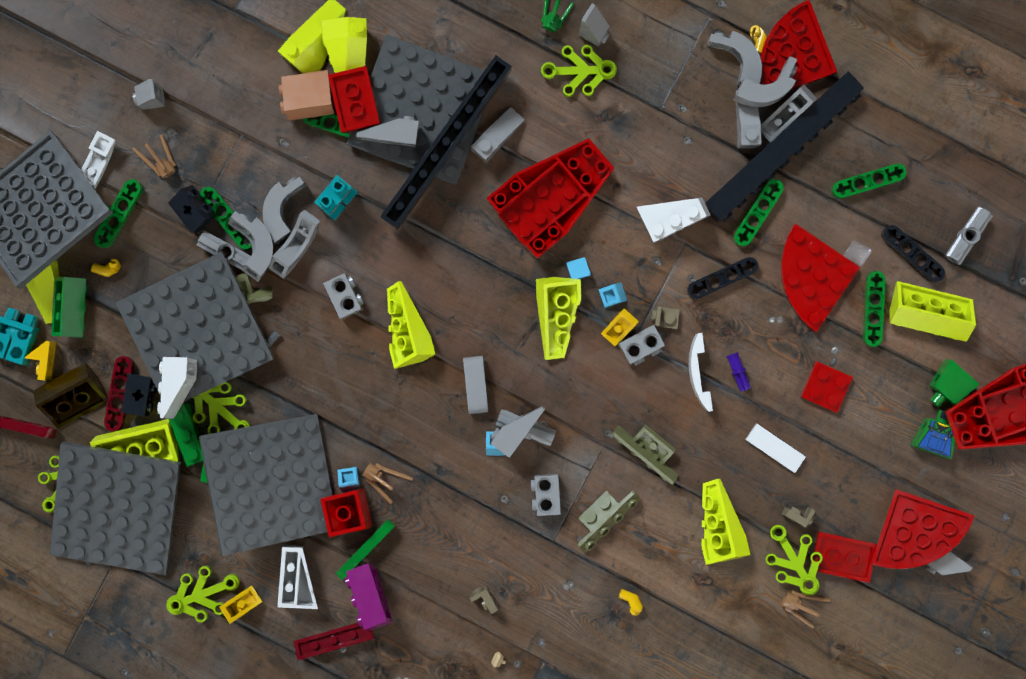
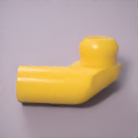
[750,25,767,55]
[91,259,121,277]
[618,589,643,616]

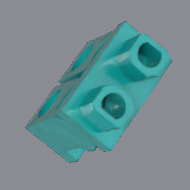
[314,175,359,221]
[0,307,40,366]

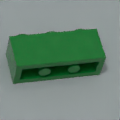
[51,277,87,337]
[169,403,203,467]

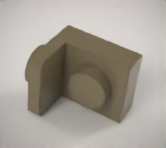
[651,306,680,329]
[782,507,815,527]
[469,586,499,614]

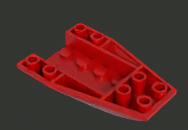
[486,138,614,258]
[945,363,1026,449]

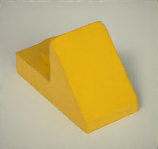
[601,309,639,346]
[25,341,56,381]
[219,585,262,624]

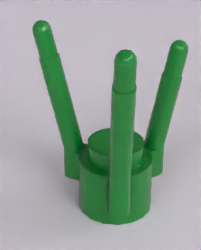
[541,0,574,32]

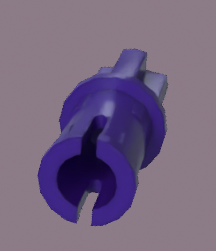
[726,352,751,392]

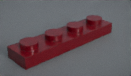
[293,623,375,661]

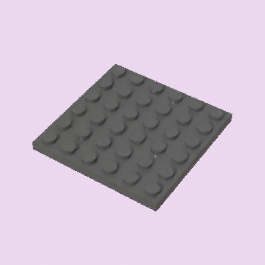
[346,34,484,185]
[0,130,113,289]
[115,252,275,402]
[199,414,332,556]
[50,442,181,575]

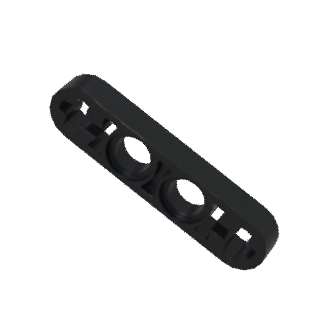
[881,225,945,282]
[687,257,759,299]

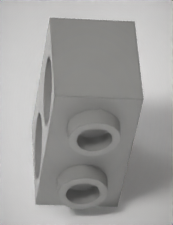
[323,273,364,319]
[618,325,665,366]
[531,474,561,516]

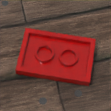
[328,66,380,134]
[811,531,877,583]

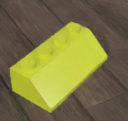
[889,281,976,342]
[90,419,179,461]

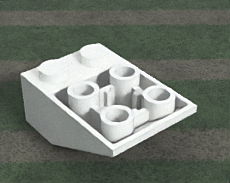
[157,357,197,419]

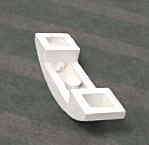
[81,131,116,189]
[689,333,713,412]

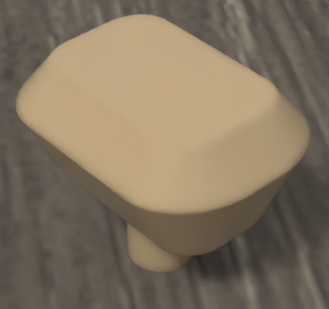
[491,652,506,668]

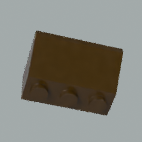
[33,362,108,429]

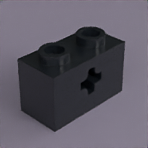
[168,185,217,234]
[121,373,157,416]

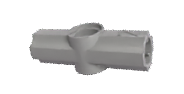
[945,207,993,265]
[197,231,251,270]
[496,409,556,446]

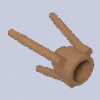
[132,134,176,179]
[362,463,413,504]
[781,590,831,628]

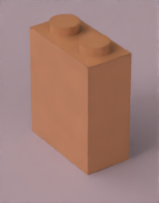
[279,70,334,121]

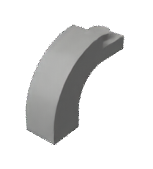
[707,31,762,86]
[733,56,797,107]
[263,177,307,244]
[268,210,320,279]
[228,211,273,282]

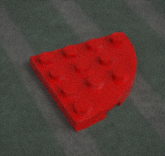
[760,0,837,91]
[781,224,860,332]
[871,489,975,569]

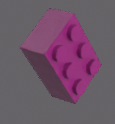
[345,563,393,630]

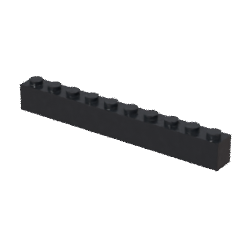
[380,55,512,230]
[705,71,864,223]

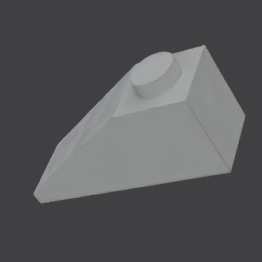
[579,3,610,47]
[761,85,817,142]
[736,90,761,149]
[471,107,525,163]
[356,116,419,147]
[490,406,545,458]

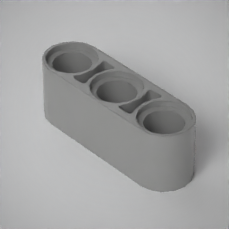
[463,356,488,414]

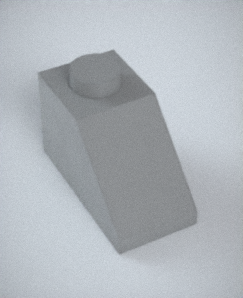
[133,79,165,110]
[924,552,972,575]

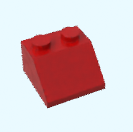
[320,488,373,537]

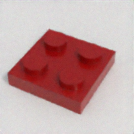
[800,361,853,413]

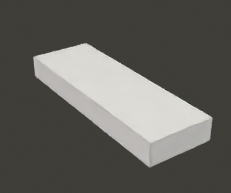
[745,424,806,473]

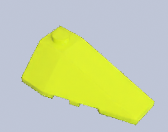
[278,0,347,74]
[322,17,367,73]
[26,260,60,324]
[536,277,581,360]
[387,281,435,369]
[701,479,751,565]

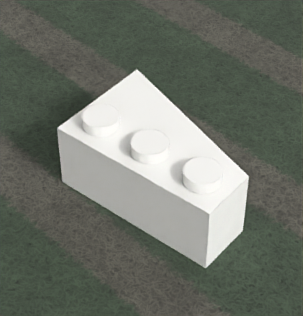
[637,198,710,242]
[278,544,318,609]

